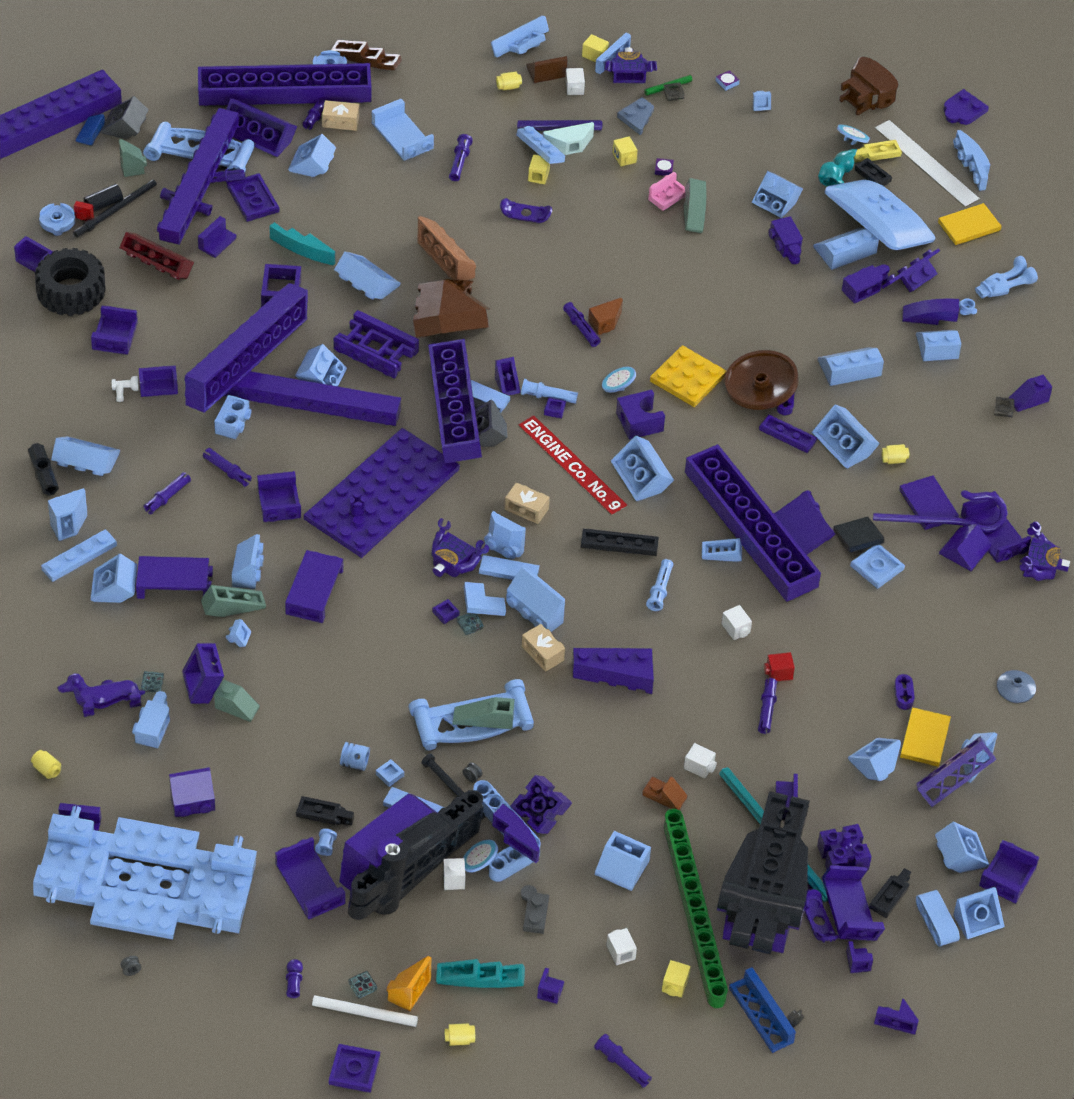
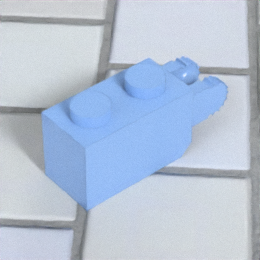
[132,691,170,748]

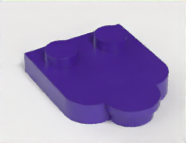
[943,89,989,125]

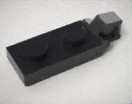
[296,796,354,825]
[869,868,911,918]

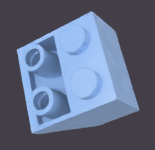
[752,171,803,218]
[295,344,347,386]
[48,488,87,541]
[232,534,264,589]
[595,831,651,891]

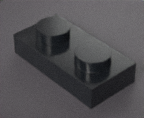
[855,158,892,186]

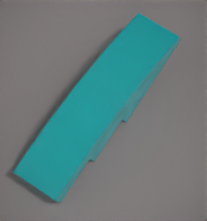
[269,222,335,265]
[436,959,525,988]

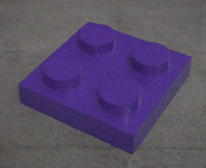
[329,1044,381,1093]

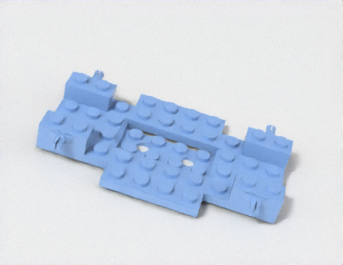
[33,806,257,940]

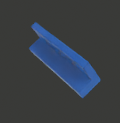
[729,967,796,1053]

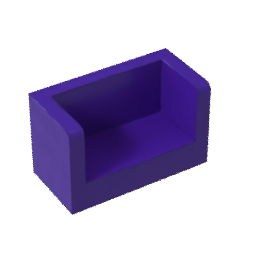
[14,236,53,272]
[139,365,178,397]

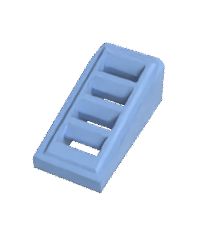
[702,538,742,562]

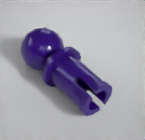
[286,959,303,998]

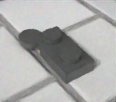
[521,885,549,934]

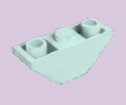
[543,122,594,155]

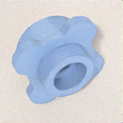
[959,298,977,315]

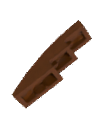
[331,40,402,71]

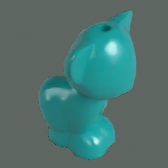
[818,149,857,187]

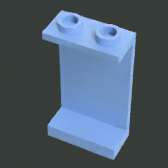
[372,99,434,161]

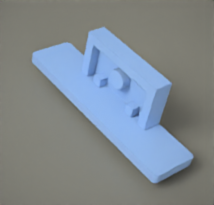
[491,15,549,58]

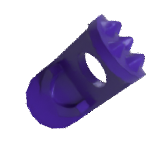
[500,198,552,223]
[804,889,839,943]

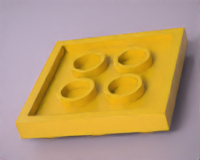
[650,345,727,407]

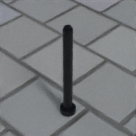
[421,754,485,820]

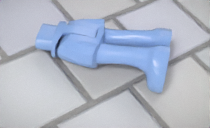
[975,255,1038,299]

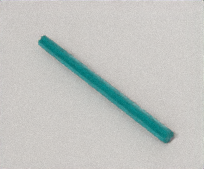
[719,767,829,902]

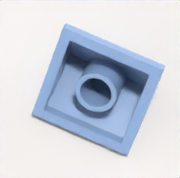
[953,887,1005,939]

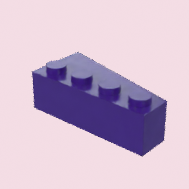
[572,648,654,694]

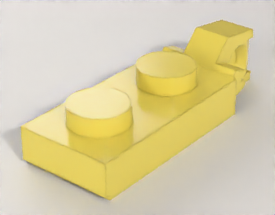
[854,140,902,162]

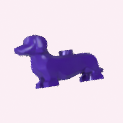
[57,673,145,717]

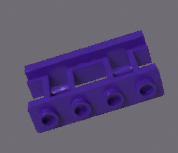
[333,310,419,378]

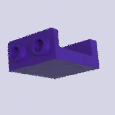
[91,306,138,355]
[257,471,301,522]
[979,840,1039,904]

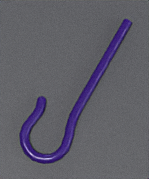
[873,490,1008,533]

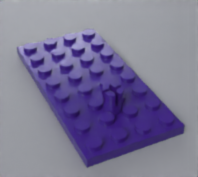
[304,428,460,558]

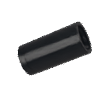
[83,184,123,212]

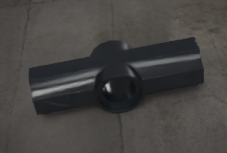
[28,443,59,496]

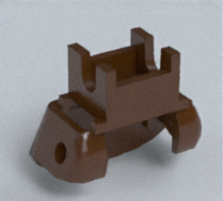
[839,57,899,116]

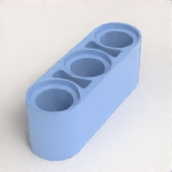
[916,890,960,946]

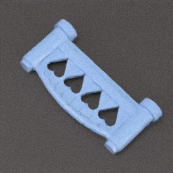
[143,122,254,172]
[408,679,534,751]

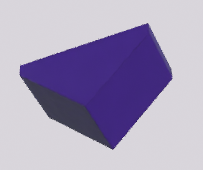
[495,357,521,396]

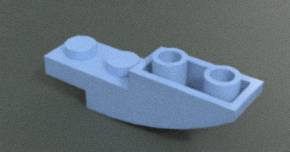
[953,130,990,191]

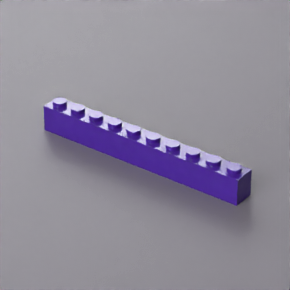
[157,108,239,245]
[224,371,401,426]

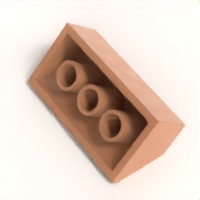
[417,216,476,280]

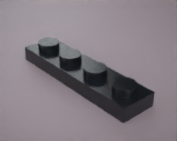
[581,528,659,556]

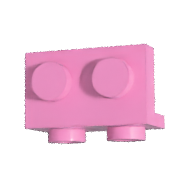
[648,172,685,211]

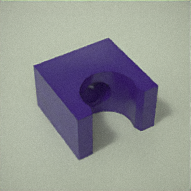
[616,390,665,440]

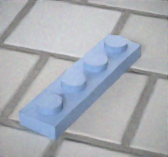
[517,126,565,164]
[41,529,117,582]

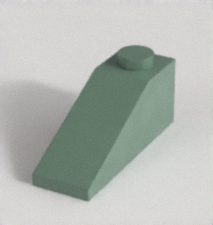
[201,585,266,617]

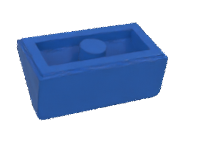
[76,114,105,146]

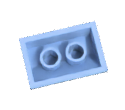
[813,227,879,270]
[334,251,401,300]
[818,347,884,386]
[812,404,880,468]
[51,436,120,476]
[611,436,674,501]
[506,565,565,632]

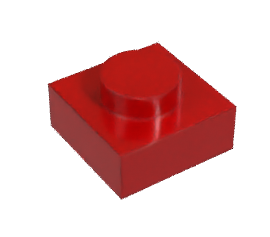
[74,201,94,221]

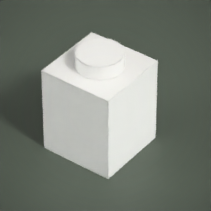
[565,68,585,95]
[722,605,752,640]
[684,743,717,779]
[443,858,465,890]
[606,928,637,965]

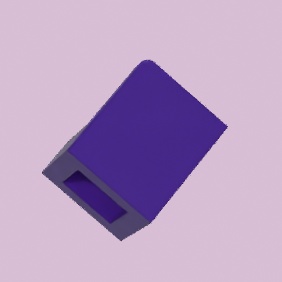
[846,941,873,973]
[537,967,564,1004]

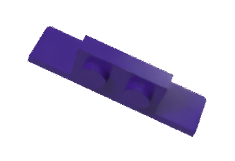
[881,248,940,292]

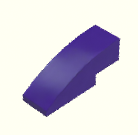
[902,298,959,325]
[492,804,540,863]

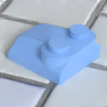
[484,511,526,559]

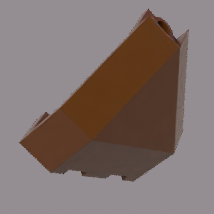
[413,280,491,338]

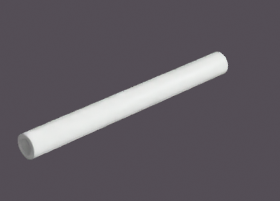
[312,995,418,1027]

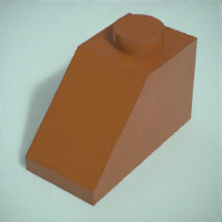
[588,298,623,335]

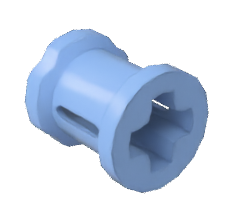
[315,829,337,856]

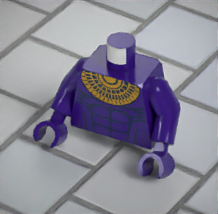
[604,47,657,83]
[431,518,489,577]
[1020,521,1070,581]

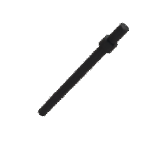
[73,179,157,237]

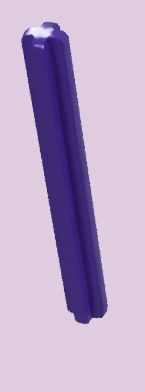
[517,120,603,131]

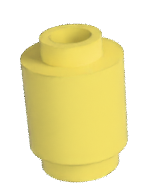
[496,71,522,91]
[882,444,909,464]
[31,750,61,779]
[444,1023,475,1046]

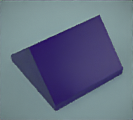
[939,524,992,571]

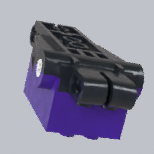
[339,790,484,920]
[717,791,810,955]

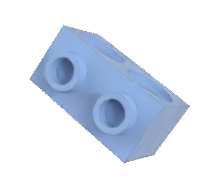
[214,395,252,439]

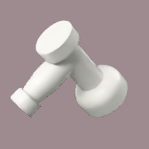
[112,376,139,402]

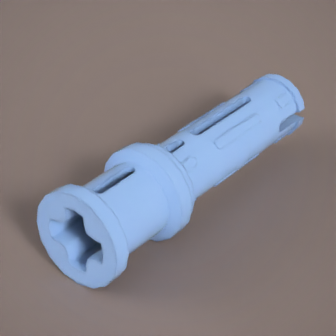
[521,378,578,404]
[646,559,673,611]

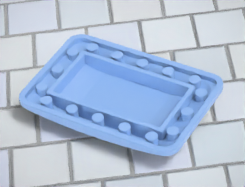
[825,180,936,250]

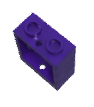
[261,264,301,307]
[182,643,224,704]

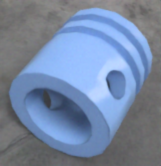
[340,742,370,771]

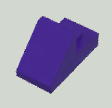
[874,998,919,1035]

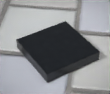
[834,516,885,553]

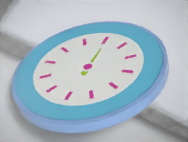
[837,125,870,145]
[602,367,636,393]
[463,840,498,872]

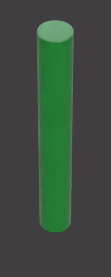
[644,75,693,96]

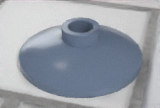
[997,670,1036,703]

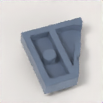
[617,97,654,135]

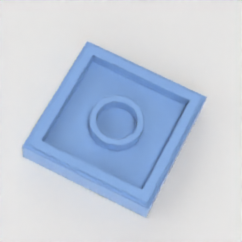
[850,544,905,589]

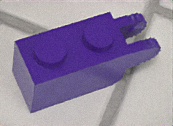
[768,216,803,265]
[842,264,890,304]

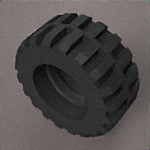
[35,248,106,316]

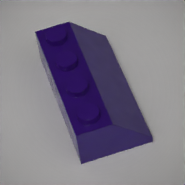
[226,98,297,157]

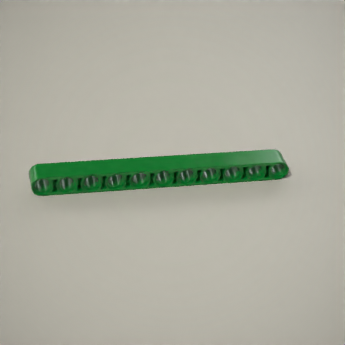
[664,809,728,1008]

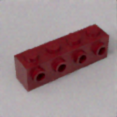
[119,232,194,280]

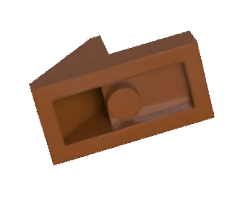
[642,776,688,810]

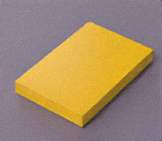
[938,203,1002,245]
[900,707,951,767]

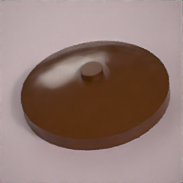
[725,350,799,410]

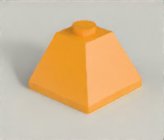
[386,956,432,1011]

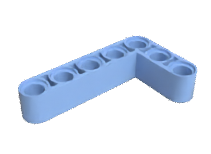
[473,780,541,882]

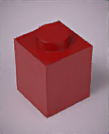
[764,652,795,681]

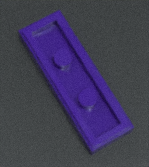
[759,414,817,453]

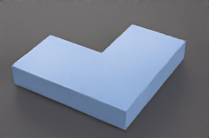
[463,582,506,616]

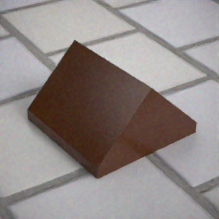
[526,56,568,83]

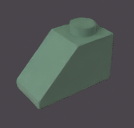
[119,139,147,177]
[214,679,260,722]

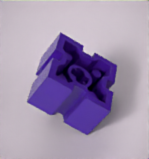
[510,775,572,834]
[817,824,872,871]

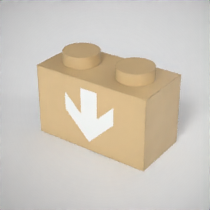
[322,100,359,131]
[505,483,550,524]
[522,624,565,672]

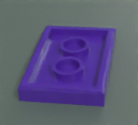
[227,173,280,222]
[899,475,959,530]
[774,493,835,555]

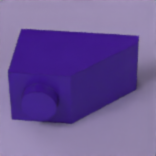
[1008,374,1052,412]

